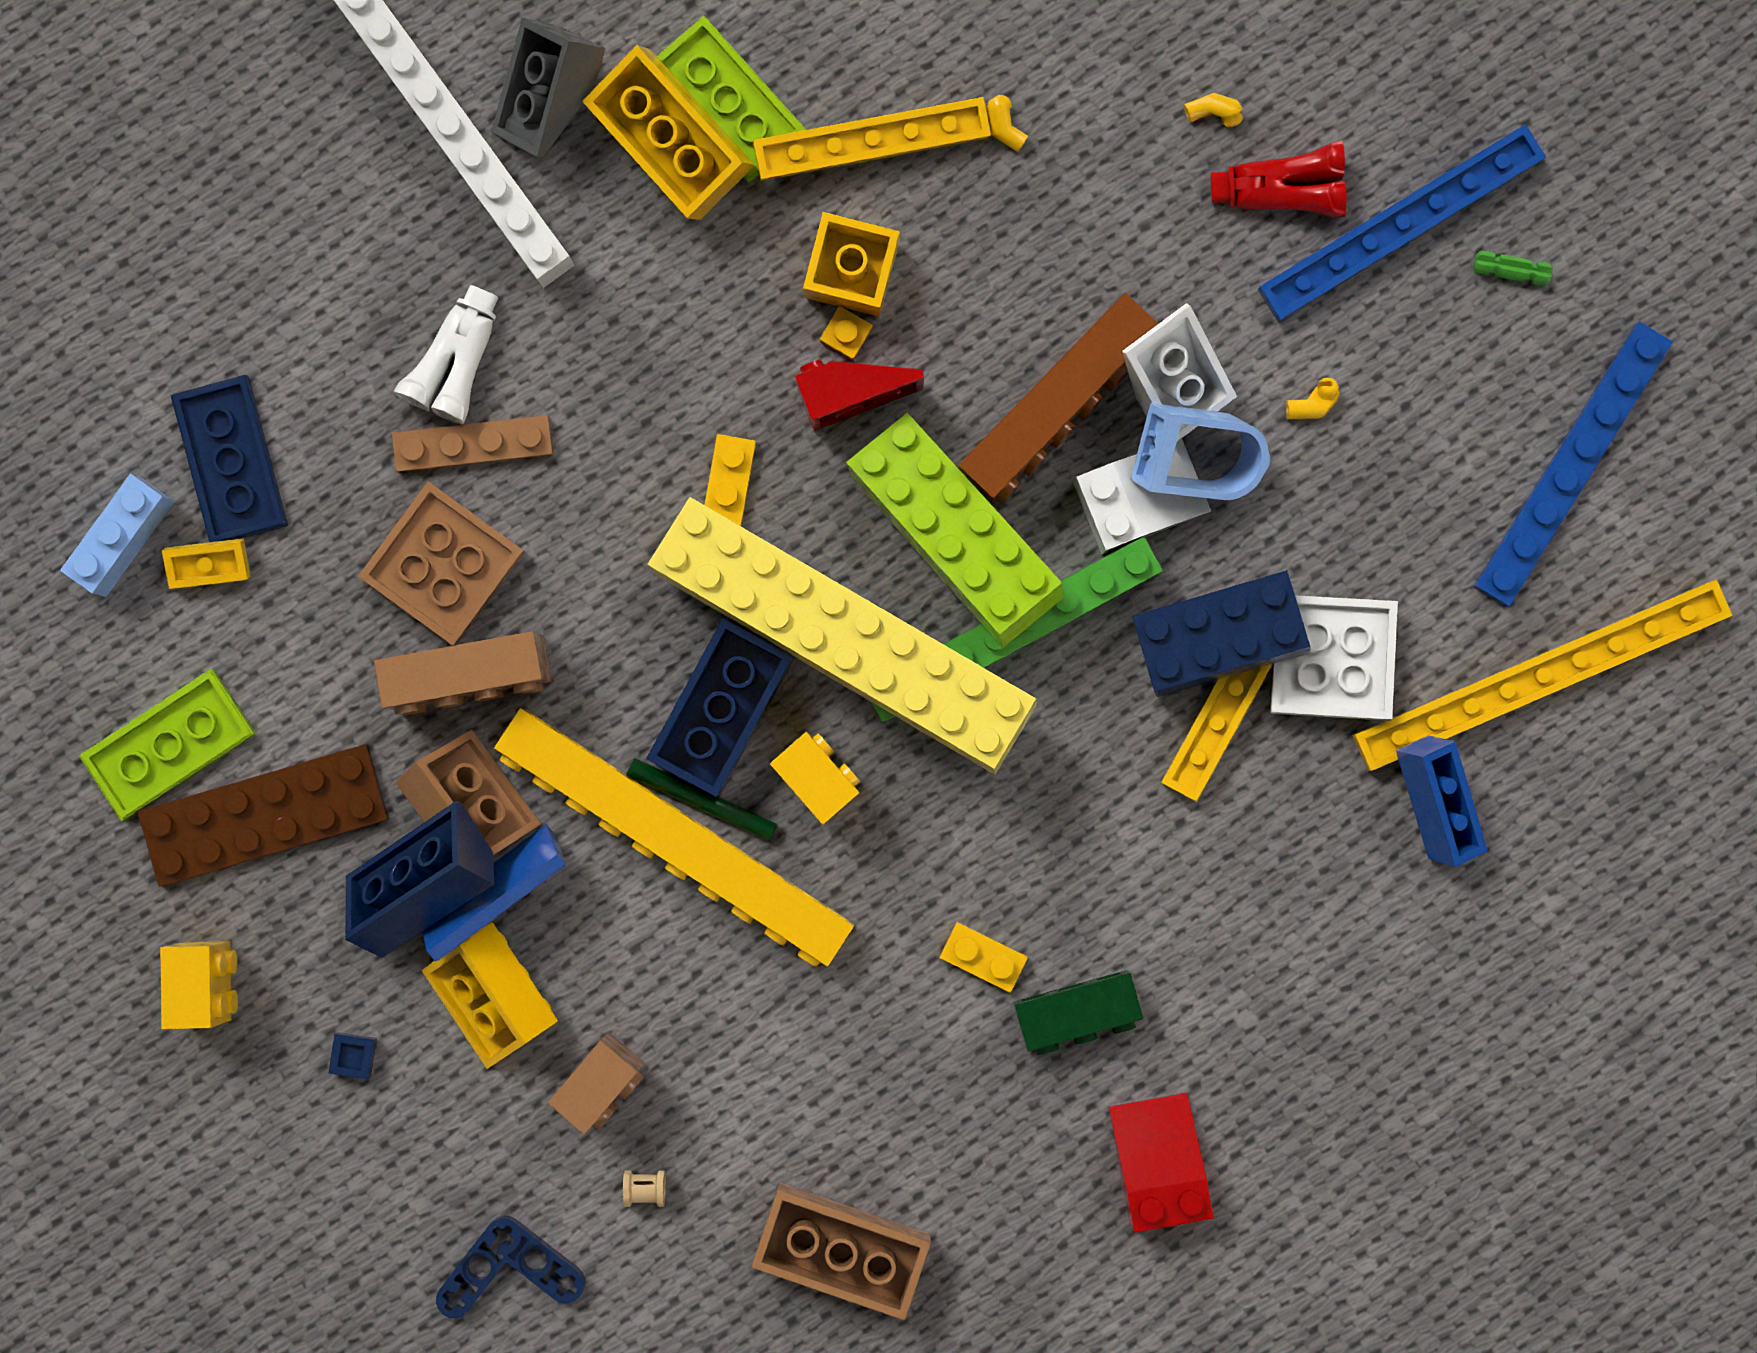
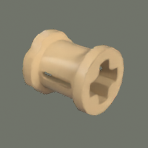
[623,1170,666,1207]

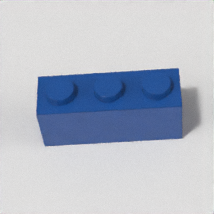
[1396,735,1488,867]

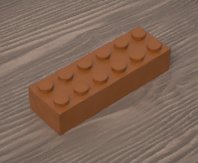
[958,292,1159,505]

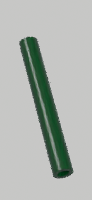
[626,758,778,842]

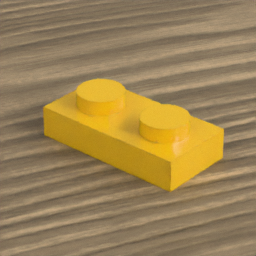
[162,538,251,589]
[939,921,1028,993]

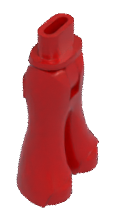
[1210,141,1347,217]

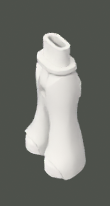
[394,285,498,424]

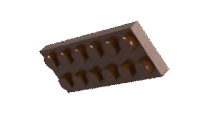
[137,744,390,887]

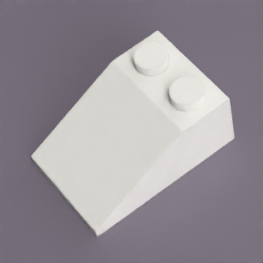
[1122,303,1237,441]
[1073,439,1211,554]

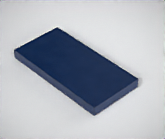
[170,375,288,542]

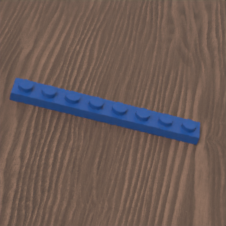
[1258,124,1546,322]
[1473,321,1673,607]

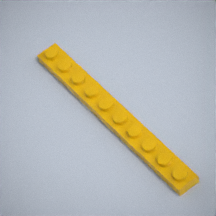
[1352,579,1733,771]

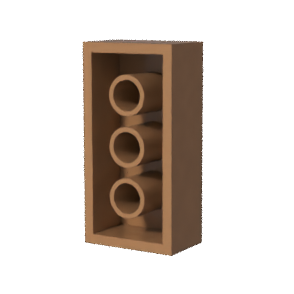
[374,631,552,716]
[751,1182,931,1320]

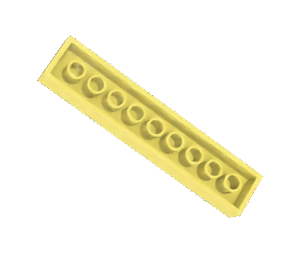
[647,497,1036,775]

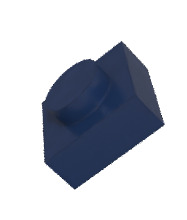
[328,1032,377,1079]

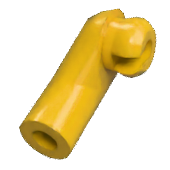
[1183,93,1243,127]
[986,95,1028,152]
[1286,378,1340,420]

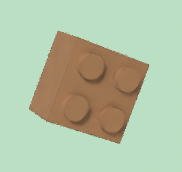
[547,1033,645,1135]

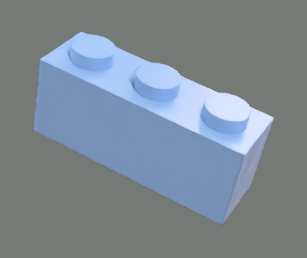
[60,473,175,597]

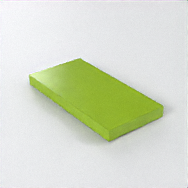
[657,16,806,184]
[79,668,256,821]

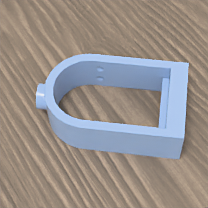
[1131,403,1270,500]

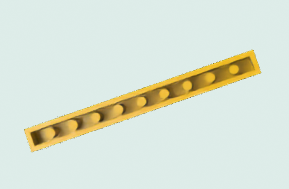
[494,708,854,967]

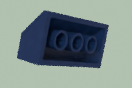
[345,801,494,958]

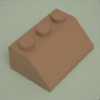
[395,729,541,860]

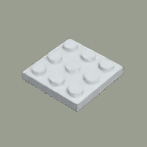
[1270,595,1398,721]

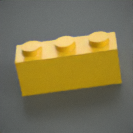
[421,922,558,1069]

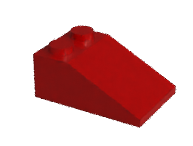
[794,360,924,431]
[1109,1093,1214,1233]

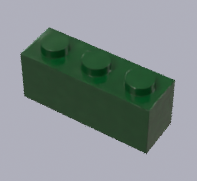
[1013,970,1143,1055]

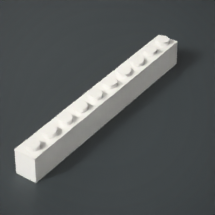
[334,0,575,288]

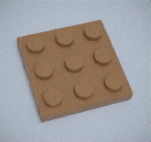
[358,481,525,646]

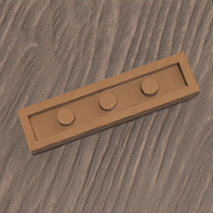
[392,415,554,473]

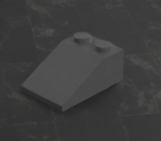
[491,17,606,158]

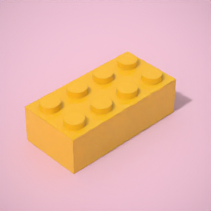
[582,45,755,220]

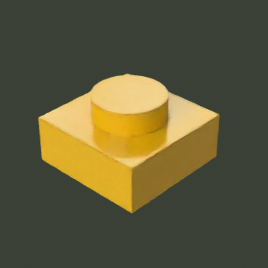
[819,306,873,361]

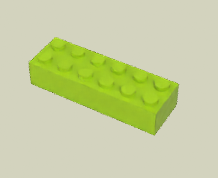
[846,413,1064,648]

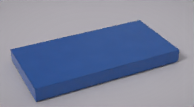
[422,824,566,961]

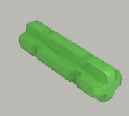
[1474,250,1553,286]

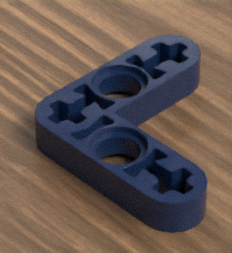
[436,1215,586,1318]

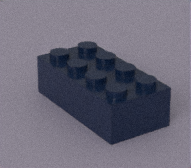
[1132,570,1311,697]
[646,618,795,797]

